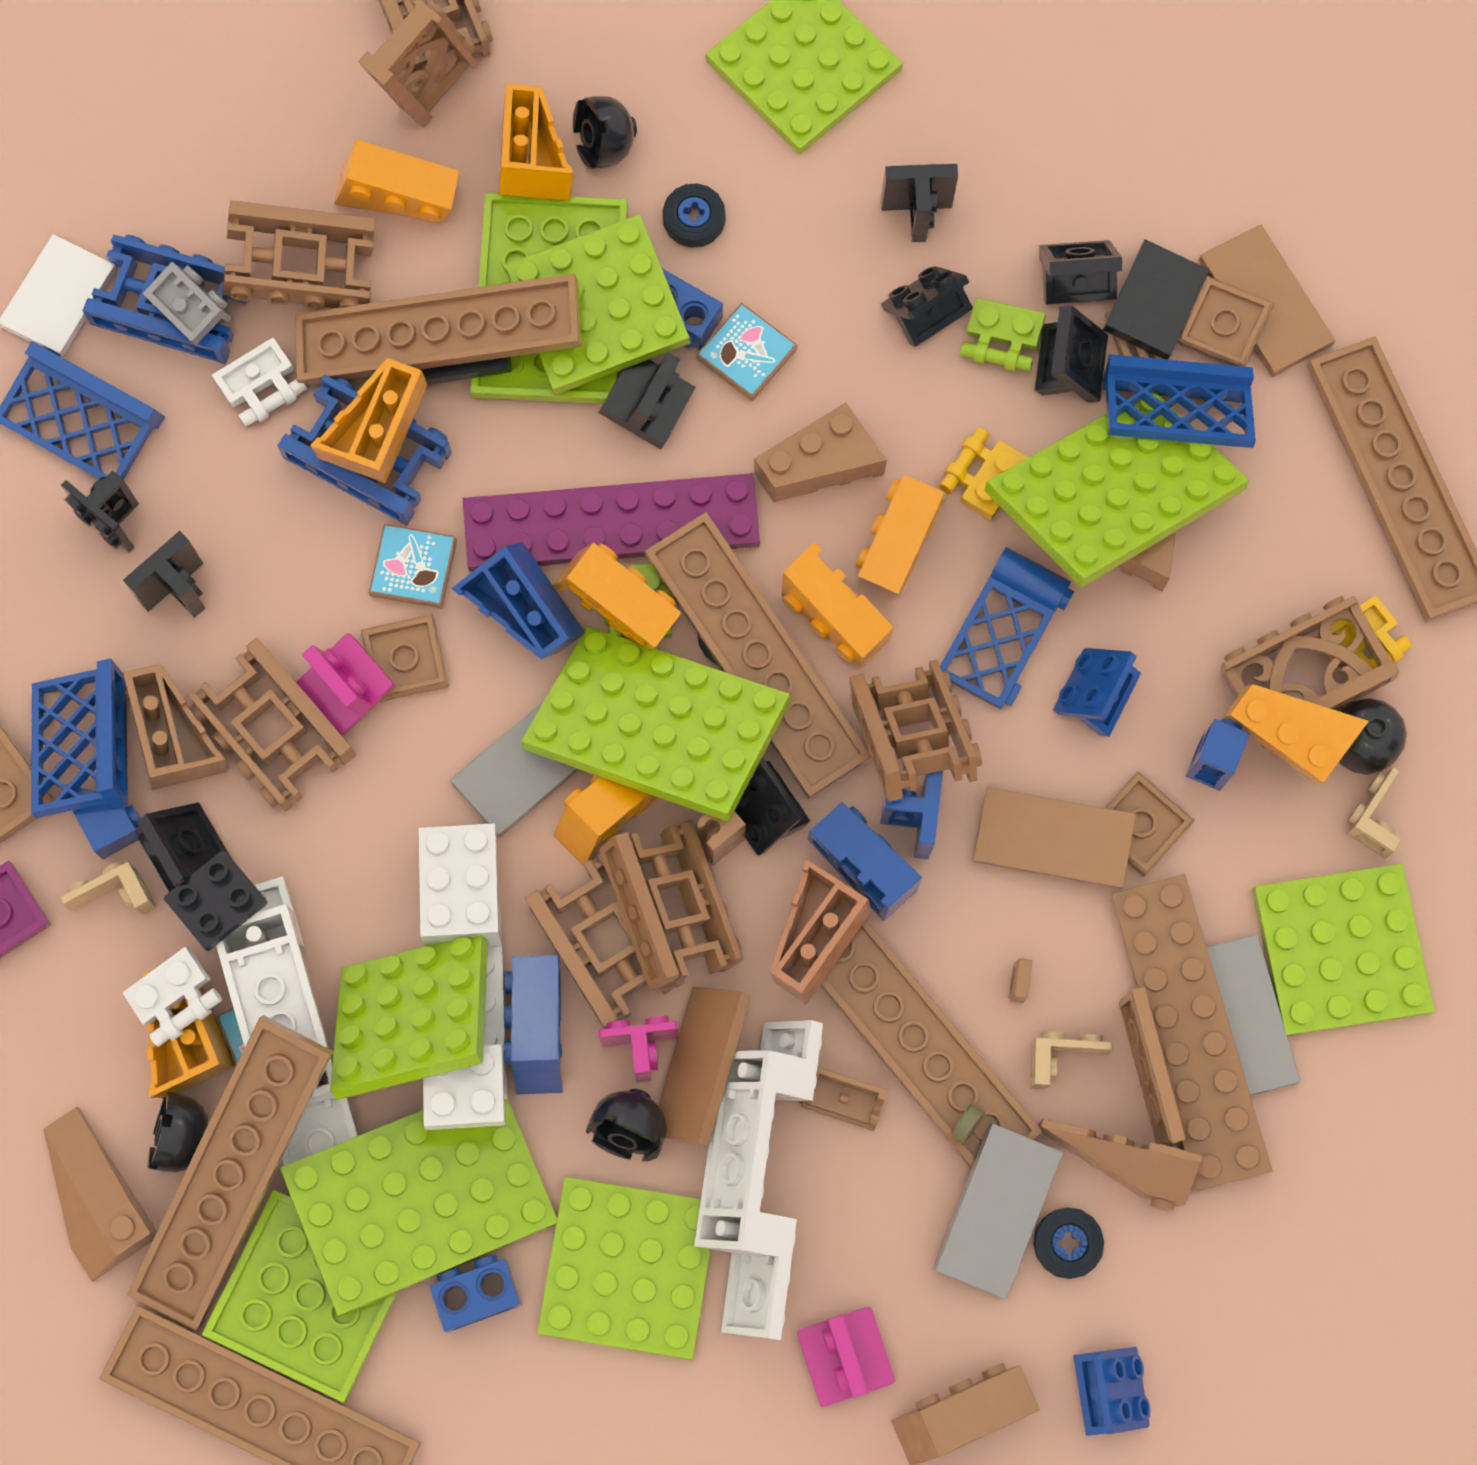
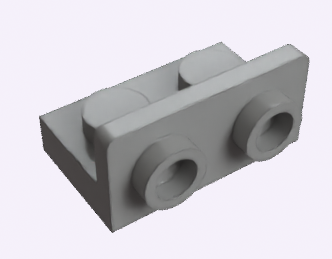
[142,262,233,345]

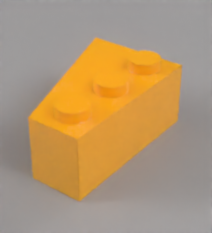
[334,139,459,222]
[310,358,428,483]
[856,474,948,594]
[1224,684,1368,784]
[142,967,235,1099]

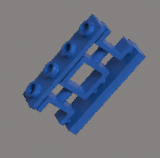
[82,235,247,364]
[277,375,452,526]

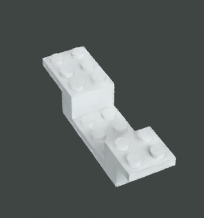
[419,823,508,1130]
[216,876,359,1166]
[694,1020,823,1340]

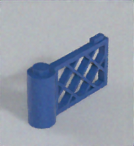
[940,547,1075,709]

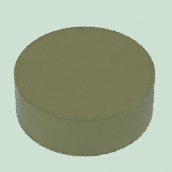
[952,1104,985,1145]

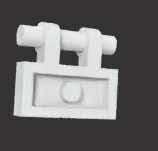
[212,337,307,427]
[123,947,222,1047]

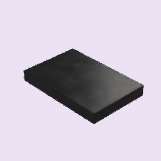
[1103,239,1209,360]

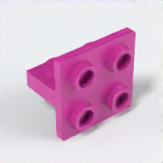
[296,633,395,735]
[599,1016,678,1082]
[797,1307,895,1407]

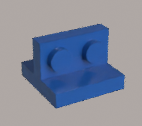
[880,771,943,860]

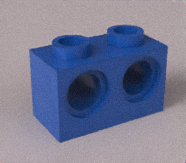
[662,268,723,351]
[1185,719,1250,791]
[429,1255,522,1333]

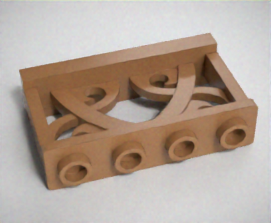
[358,0,478,128]
[1220,596,1400,748]

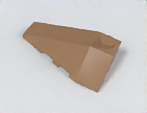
[43,1107,157,1281]

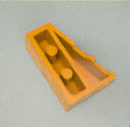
[499,83,573,201]
[781,542,894,668]
[553,543,681,650]
[554,775,658,866]

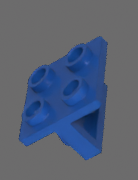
[1053,648,1141,737]
[1073,1347,1151,1436]

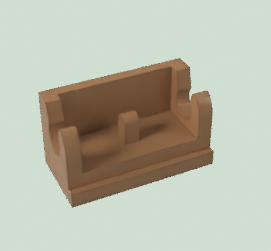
[697,811,746,866]
[801,1067,888,1131]

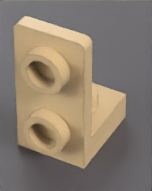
[1347,767,1402,859]
[60,861,156,915]
[1030,1032,1113,1089]

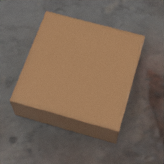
[1009,958,1033,1003]

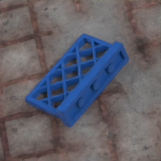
[0,341,165,479]
[1103,354,1256,448]
[31,658,128,818]

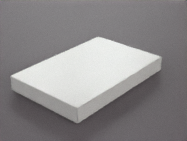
[0,234,117,358]

